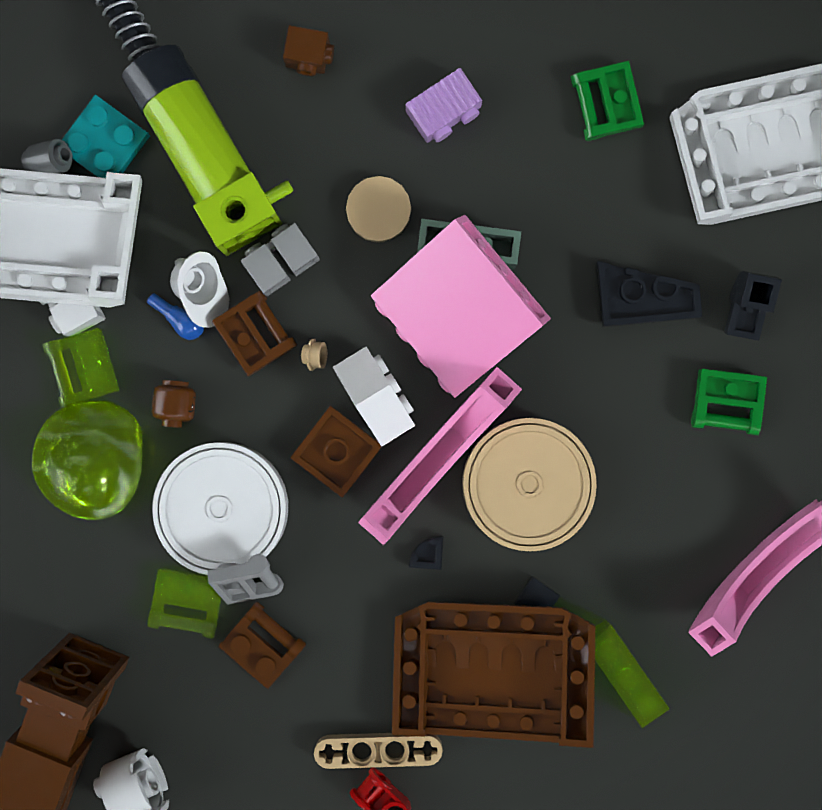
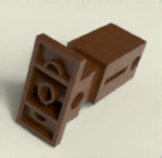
[0,633,130,810]

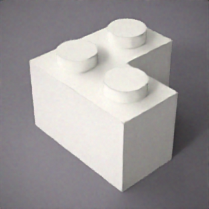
[333,347,415,446]

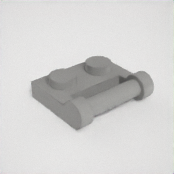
[208,554,284,605]

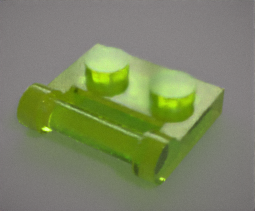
[42,328,120,408]
[147,568,221,638]

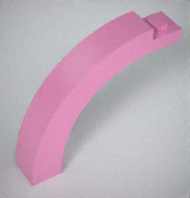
[358,367,522,545]
[688,499,822,657]

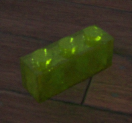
[595,620,669,728]

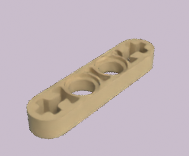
[314,733,442,769]

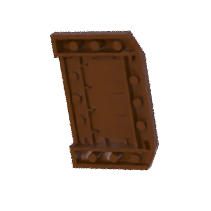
[392,601,596,748]

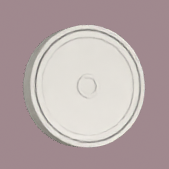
[153,442,288,575]

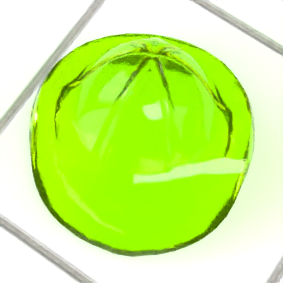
[32,401,143,520]

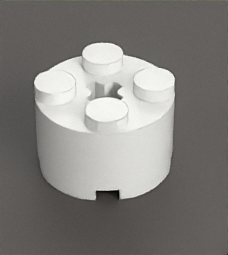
[93,749,169,810]

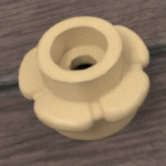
[301,339,328,371]

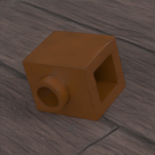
[283,25,334,76]

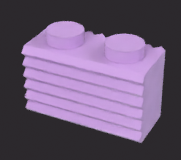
[405,68,482,143]

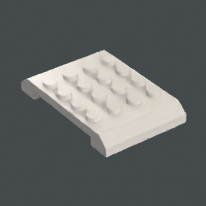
[0,168,142,308]

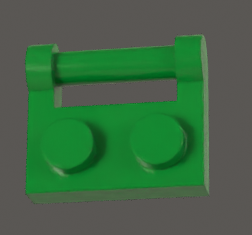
[570,61,644,141]
[691,369,767,436]

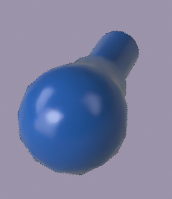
[147,293,204,340]

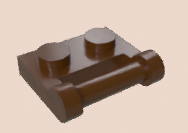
[212,291,298,377]
[218,601,306,689]

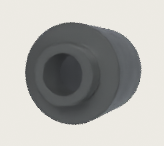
[21,139,72,174]

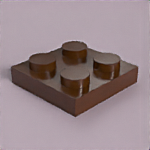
[290,406,382,498]

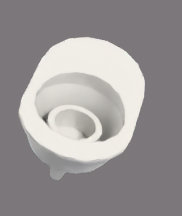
[170,251,229,328]

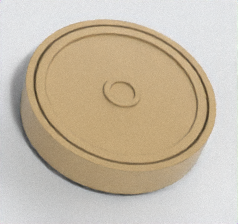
[462,418,597,551]

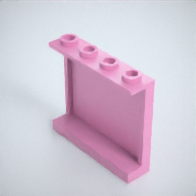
[371,215,551,398]

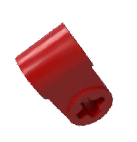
[350,767,411,810]

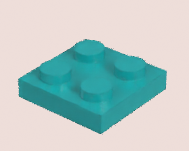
[62,94,150,178]

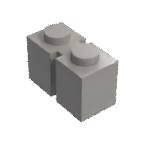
[241,223,320,297]

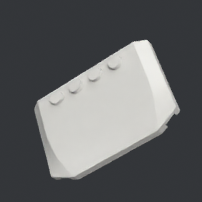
[669,64,822,225]

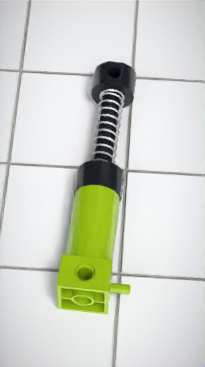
[96,0,293,256]

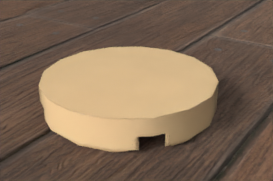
[346,176,411,243]

